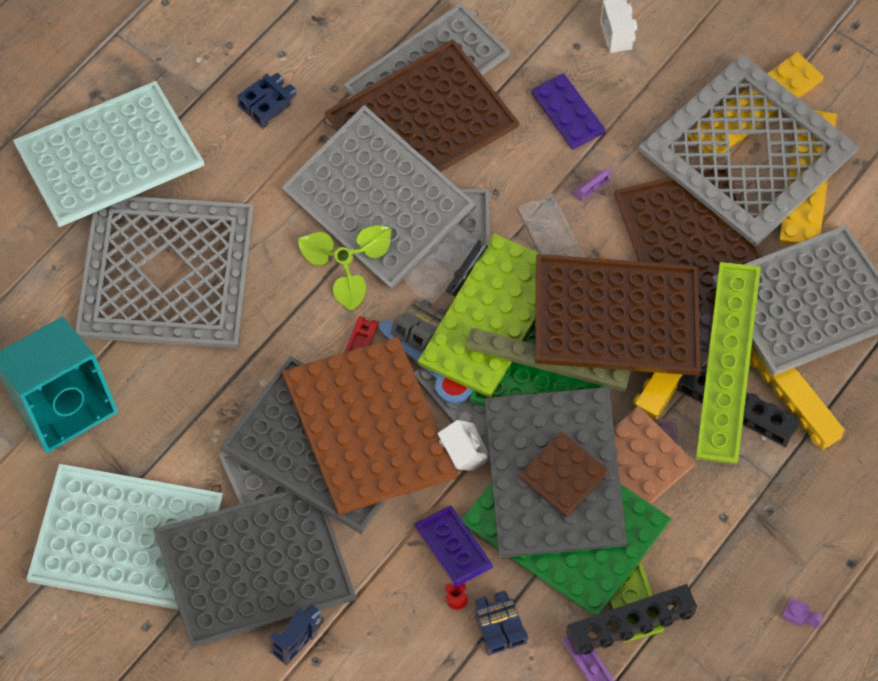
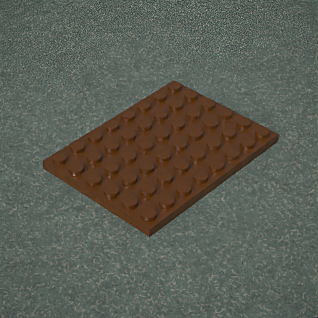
[325,39,520,172]
[614,164,763,320]
[535,254,701,376]

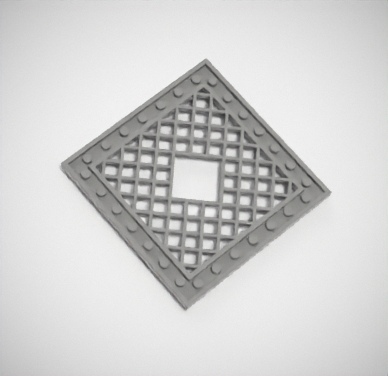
[638,54,860,247]
[75,196,254,349]

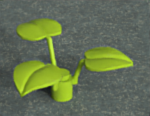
[298,225,391,310]

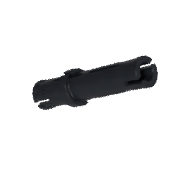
[445,240,488,297]

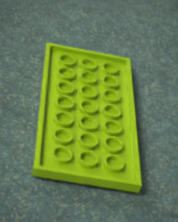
[418,234,540,398]

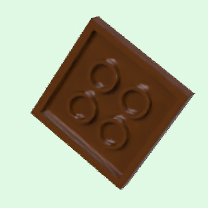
[519,431,609,518]

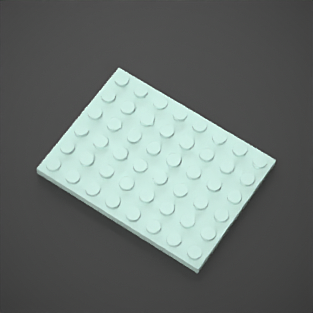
[13,81,204,227]
[27,464,223,610]

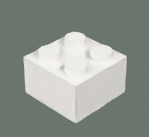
[600,0,637,53]
[438,420,490,471]

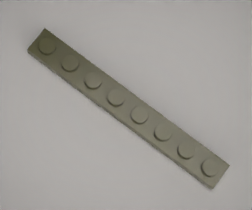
[465,327,631,392]

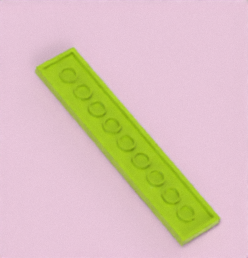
[696,262,761,464]

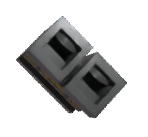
[390,299,447,352]

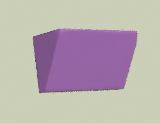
[572,168,611,202]

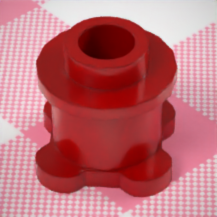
[445,583,468,610]

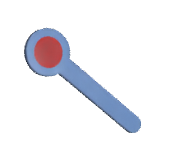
[380,320,473,404]

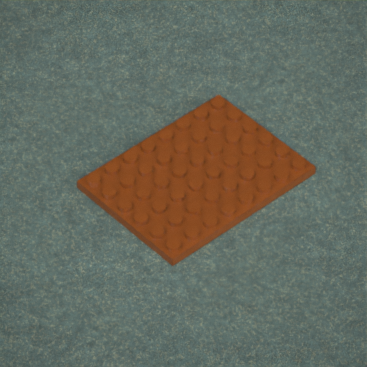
[282,337,458,515]

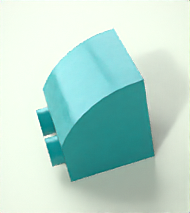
[0,316,119,454]

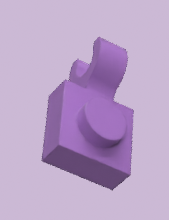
[782,598,823,628]

